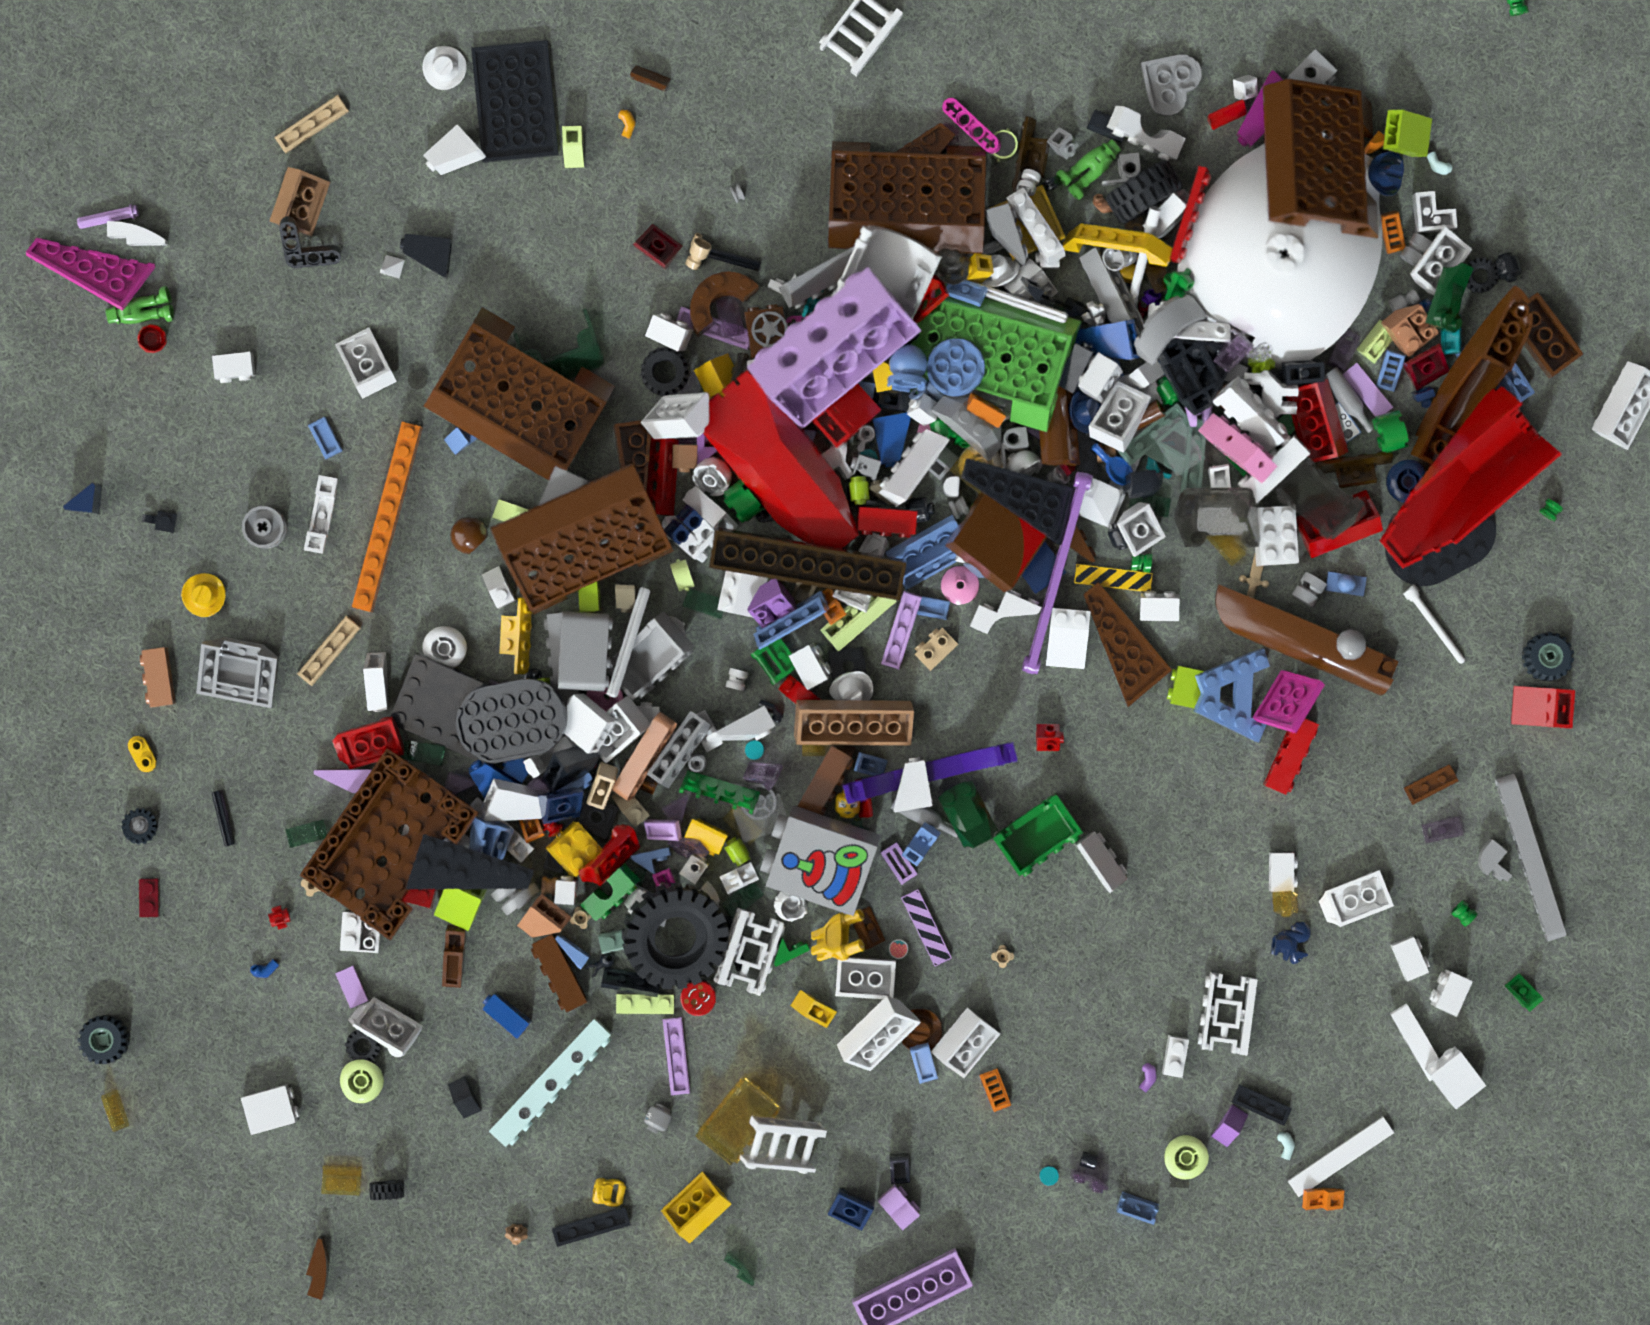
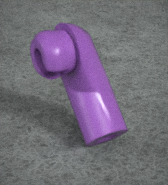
[1139,1063,1157,1092]

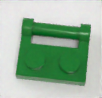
[750,638,795,686]

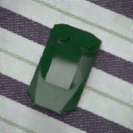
[1425,262,1474,333]
[938,780,998,849]

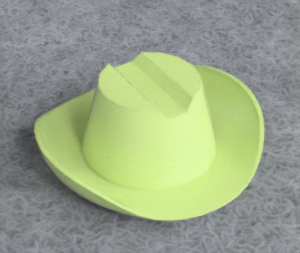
[340,1060,384,1103]
[1165,1135,1209,1179]

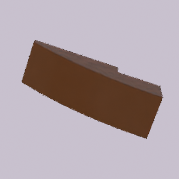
[442,925,466,988]
[306,1235,329,1300]

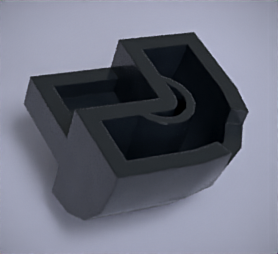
[1122,470,1164,500]

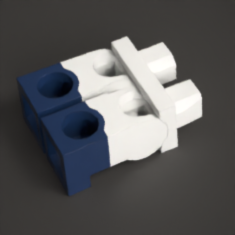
[664,504,715,562]

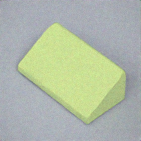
[1356,320,1393,364]

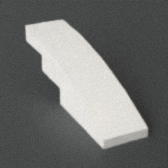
[1390,1004,1439,1081]

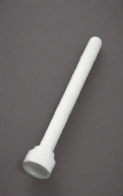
[1403,585,1465,663]

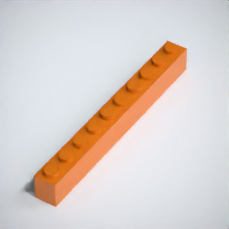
[352,422,423,612]

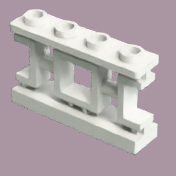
[714,907,785,996]
[1197,972,1258,1055]

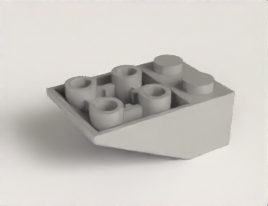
[986,203,1028,266]

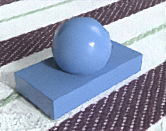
[1325,572,1367,596]

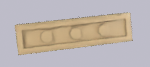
[275,95,349,154]
[297,615,361,686]

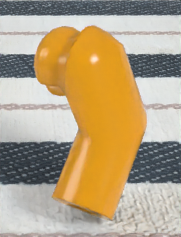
[618,110,636,139]

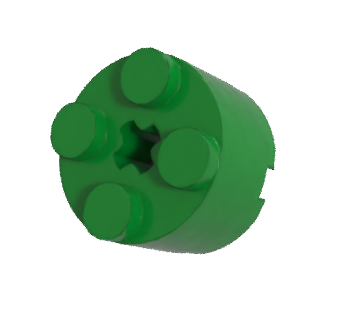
[1372,410,1409,453]
[723,479,765,523]

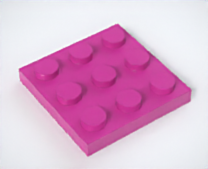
[1253,670,1325,733]

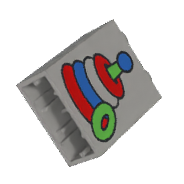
[760,805,880,916]

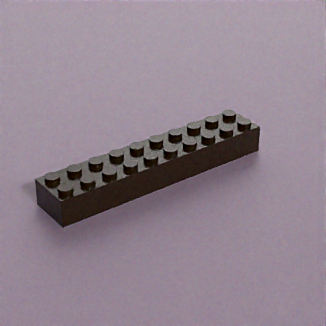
[709,527,907,601]

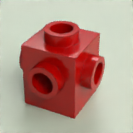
[1036,724,1064,751]

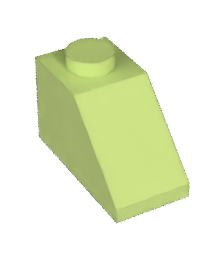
[492,499,528,521]

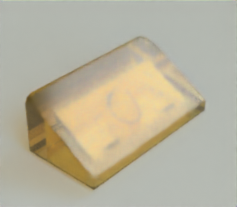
[101,1090,129,1132]

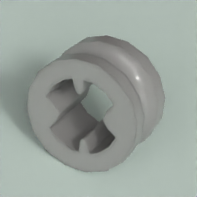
[730,184,745,203]

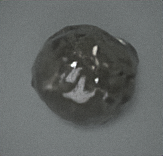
[936,248,970,285]

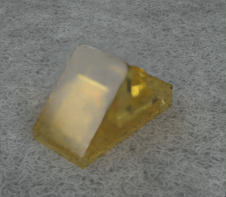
[1206,525,1246,567]

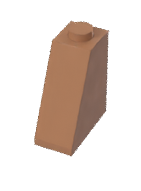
[517,894,572,938]

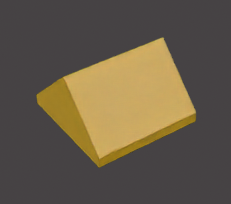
[694,353,740,399]

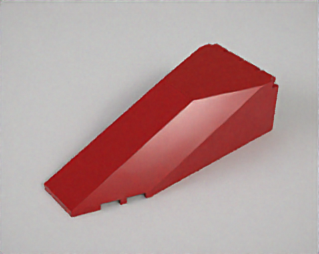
[703,370,859,549]
[1379,386,1562,569]

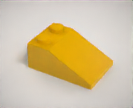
[684,817,729,856]

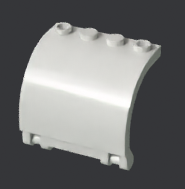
[832,225,941,319]

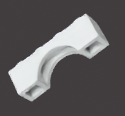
[1107,106,1186,161]
[1007,187,1066,266]

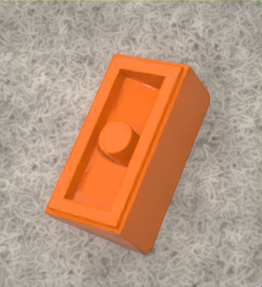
[967,392,1006,428]

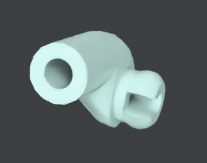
[1427,152,1452,175]
[1277,1131,1295,1160]

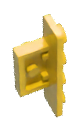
[499,597,532,674]

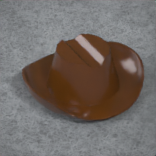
[901,1009,942,1050]

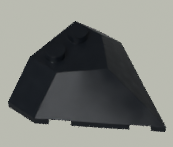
[1159,338,1241,416]

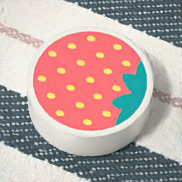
[889,939,908,959]

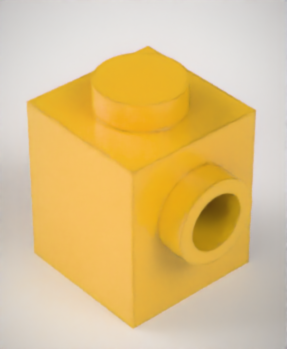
[963,253,994,283]

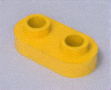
[128,736,157,772]

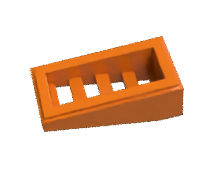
[1380,211,1406,254]
[979,1068,1011,1112]

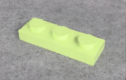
[616,994,674,1014]

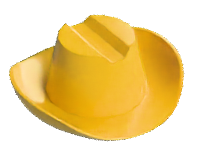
[181,573,225,617]

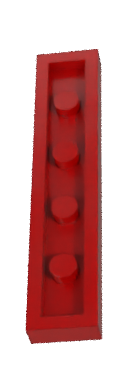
[1170,166,1211,264]

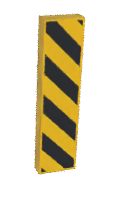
[1074,564,1153,592]

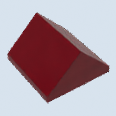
[633,223,683,270]
[1403,344,1450,390]

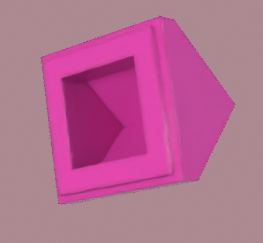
[652,868,676,887]

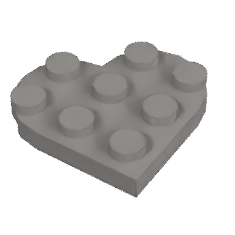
[1141,55,1202,116]

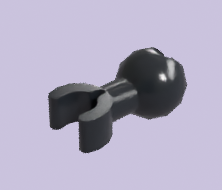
[585,953,615,978]

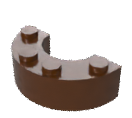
[690,272,759,337]

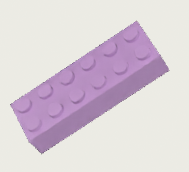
[852,1248,973,1325]

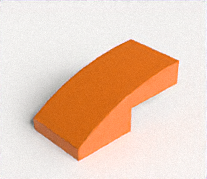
[1364,130,1385,155]
[823,588,846,625]
[1302,1188,1345,1211]

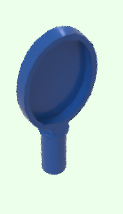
[1091,443,1133,486]

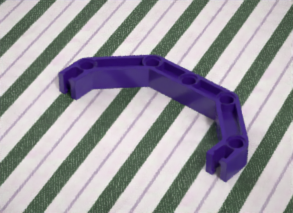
[843,742,1018,804]

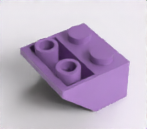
[747,579,797,628]

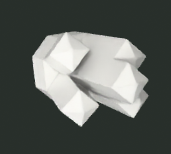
[1081,300,1106,327]

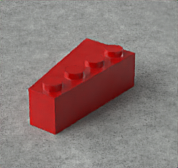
[1263,719,1319,795]

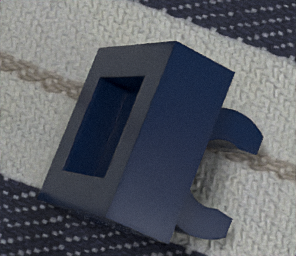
[1411,386,1435,409]

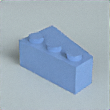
[469,817,514,860]

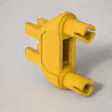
[811,909,865,961]

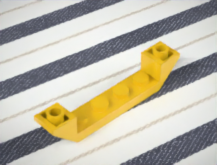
[1062,223,1173,266]

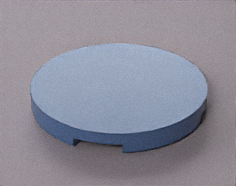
[927,339,985,397]

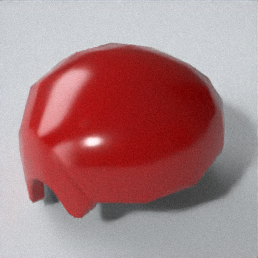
[137,324,167,354]

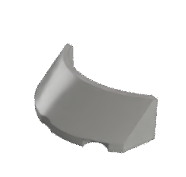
[1134,294,1208,366]

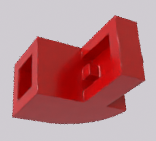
[778,675,821,704]

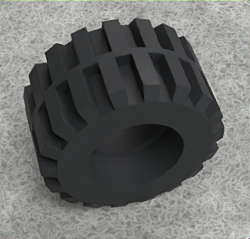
[641,347,690,396]

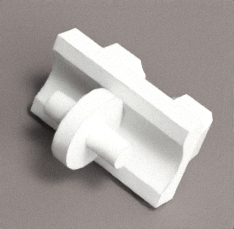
[720,862,759,894]

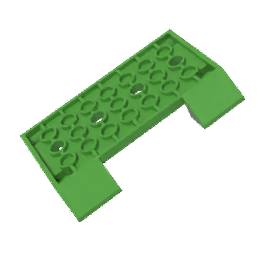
[910,283,1081,432]

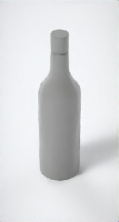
[1325,367,1374,433]
[891,800,957,838]

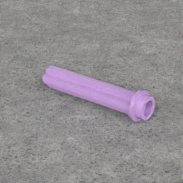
[77,204,139,229]

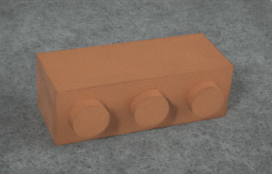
[140,647,176,708]

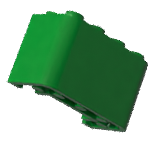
[993,794,1083,877]

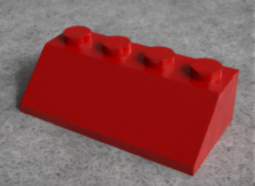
[1286,378,1348,465]
[1296,490,1383,558]

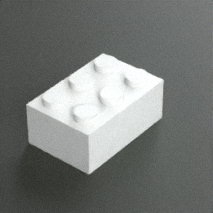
[1253,505,1299,566]
[598,696,650,763]
[836,957,896,999]

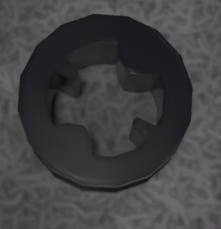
[1042,176,1061,192]

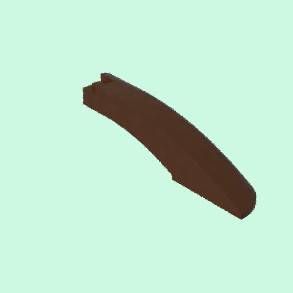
[1411,285,1533,465]
[1215,584,1399,696]

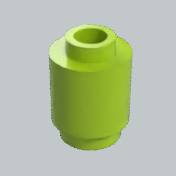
[849,476,870,505]
[724,837,751,866]

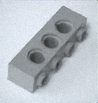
[647,711,712,788]

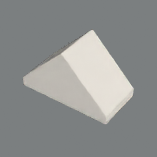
[1124,360,1164,391]

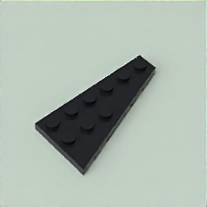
[961,458,1075,545]
[405,834,534,889]

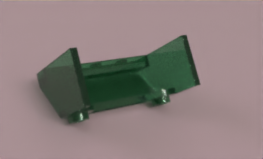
[513,308,604,379]

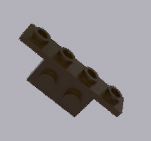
[1012,116,1050,192]
[1124,217,1168,294]
[1315,451,1393,489]

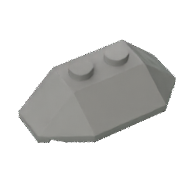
[931,393,1001,461]

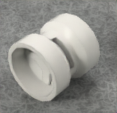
[1017,169,1041,196]
[725,668,748,691]

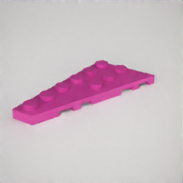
[26,238,155,311]

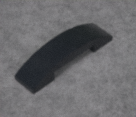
[1020,276,1090,316]

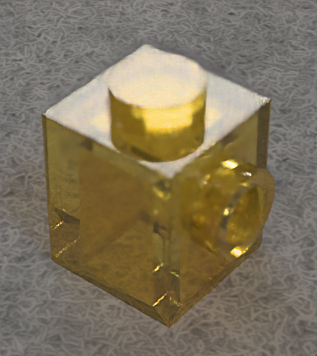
[1272,891,1298,917]

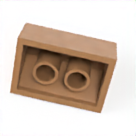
[270,167,330,236]

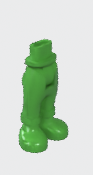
[1056,139,1121,200]
[105,286,174,324]

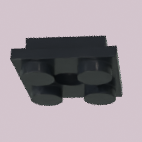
[828,646,867,681]
[576,794,619,839]

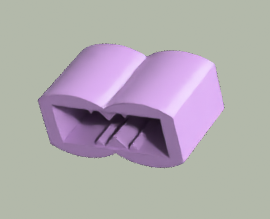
[877,1185,920,1230]

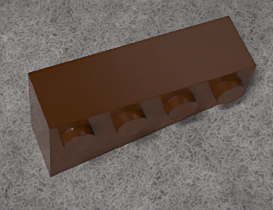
[613,420,651,490]

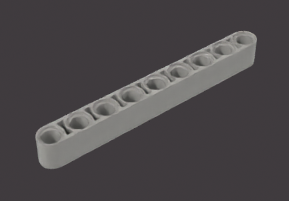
[1495,773,1566,942]

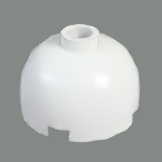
[1006,450,1043,476]
[692,457,732,496]

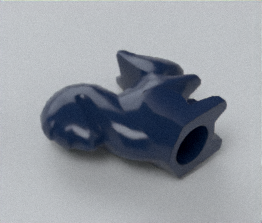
[1270,922,1311,964]

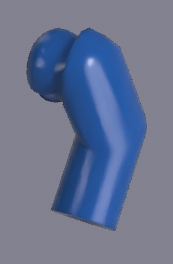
[250,959,280,978]

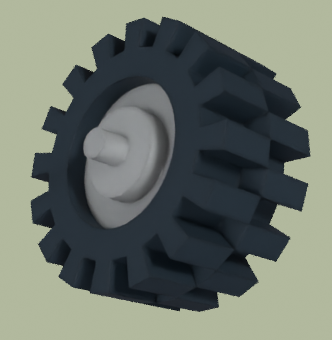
[121,808,158,845]

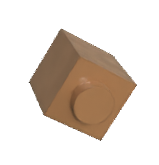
[672,445,698,472]

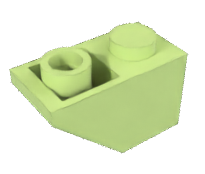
[562,126,584,168]

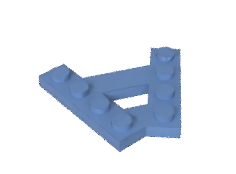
[1193,648,1270,742]

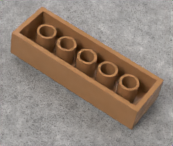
[794,700,914,746]

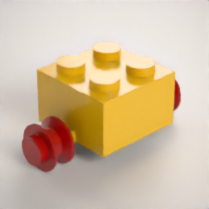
[542,822,602,877]

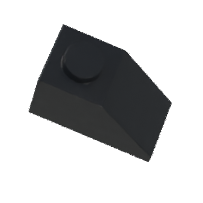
[873,388,917,412]

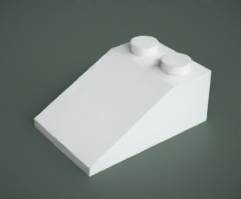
[335,328,397,399]
[1089,381,1151,453]
[1046,608,1091,669]
[706,706,775,741]

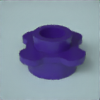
[1142,289,1162,306]

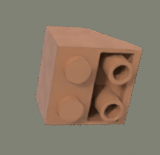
[1381,304,1439,357]

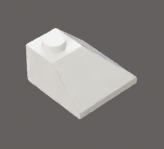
[1079,478,1123,527]

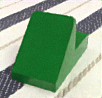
[774,937,810,967]
[1505,974,1544,1012]

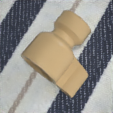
[685,233,712,270]

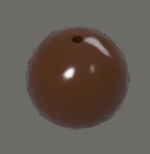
[450,517,488,554]

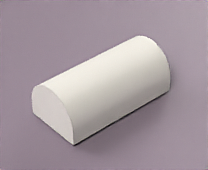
[943,477,960,498]

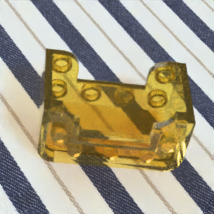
[695,1073,781,1165]

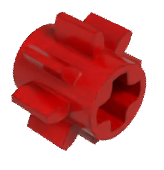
[268,905,291,930]

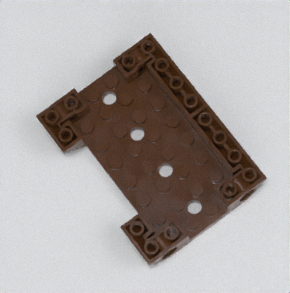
[1263,79,1379,239]
[828,141,986,254]
[423,307,615,481]
[490,463,674,614]
[299,748,479,941]

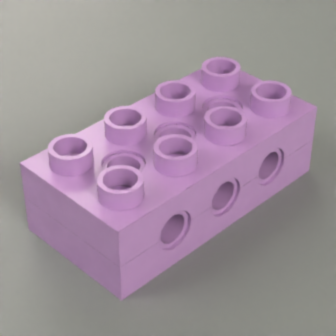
[747,267,921,429]

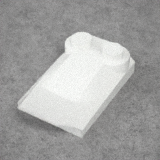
[1319,870,1394,927]
[348,997,423,1057]

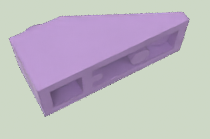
[314,769,372,793]

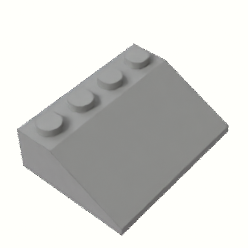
[779,246,855,309]

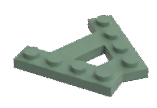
[1118,403,1206,497]

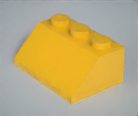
[661,1171,732,1243]

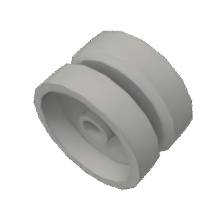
[242,506,287,549]
[491,883,540,915]

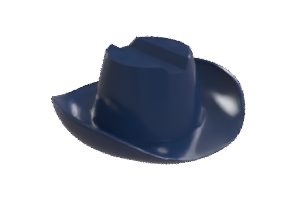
[1368,152,1404,196]
[1069,391,1102,433]
[1386,459,1427,503]

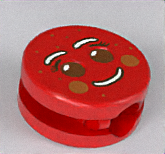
[680,980,716,1016]

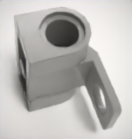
[1101,153,1140,186]
[999,427,1029,469]

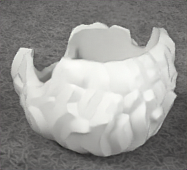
[774,892,808,922]

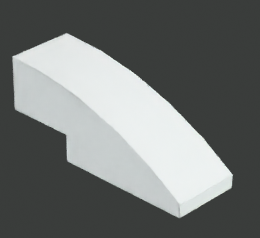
[107,221,168,246]

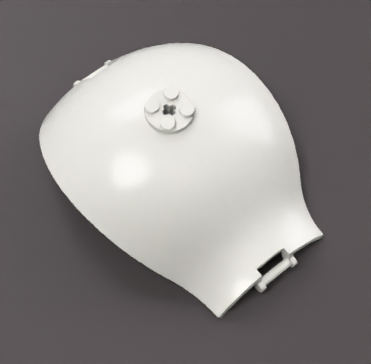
[1177,133,1382,370]

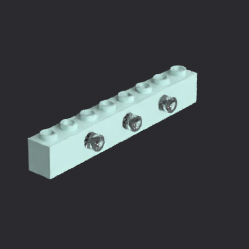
[489,1018,612,1147]

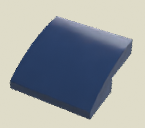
[1022,541,1067,594]

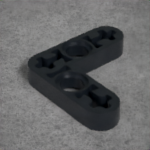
[279,216,341,268]

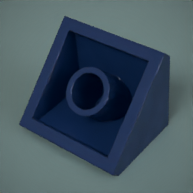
[62,482,102,514]
[538,787,584,824]
[827,1188,875,1231]

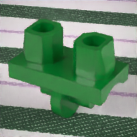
[1163,268,1195,301]

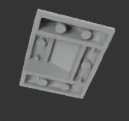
[196,637,278,708]

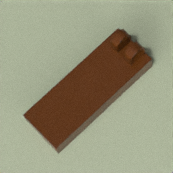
[1403,764,1459,805]

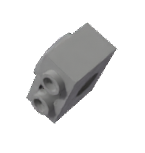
[1287,49,1337,85]

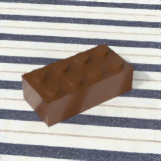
[1524,292,1583,379]

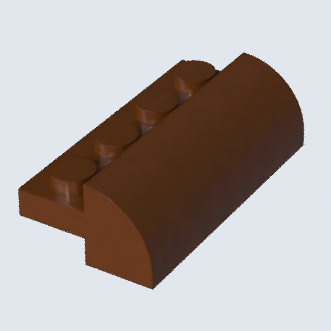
[1039,386,1080,466]

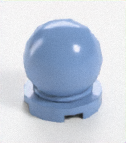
[887,345,927,392]

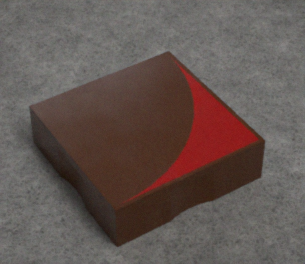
[945,491,1047,592]

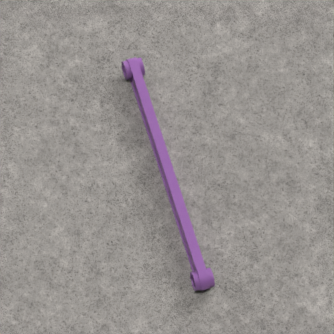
[1022,472,1093,674]

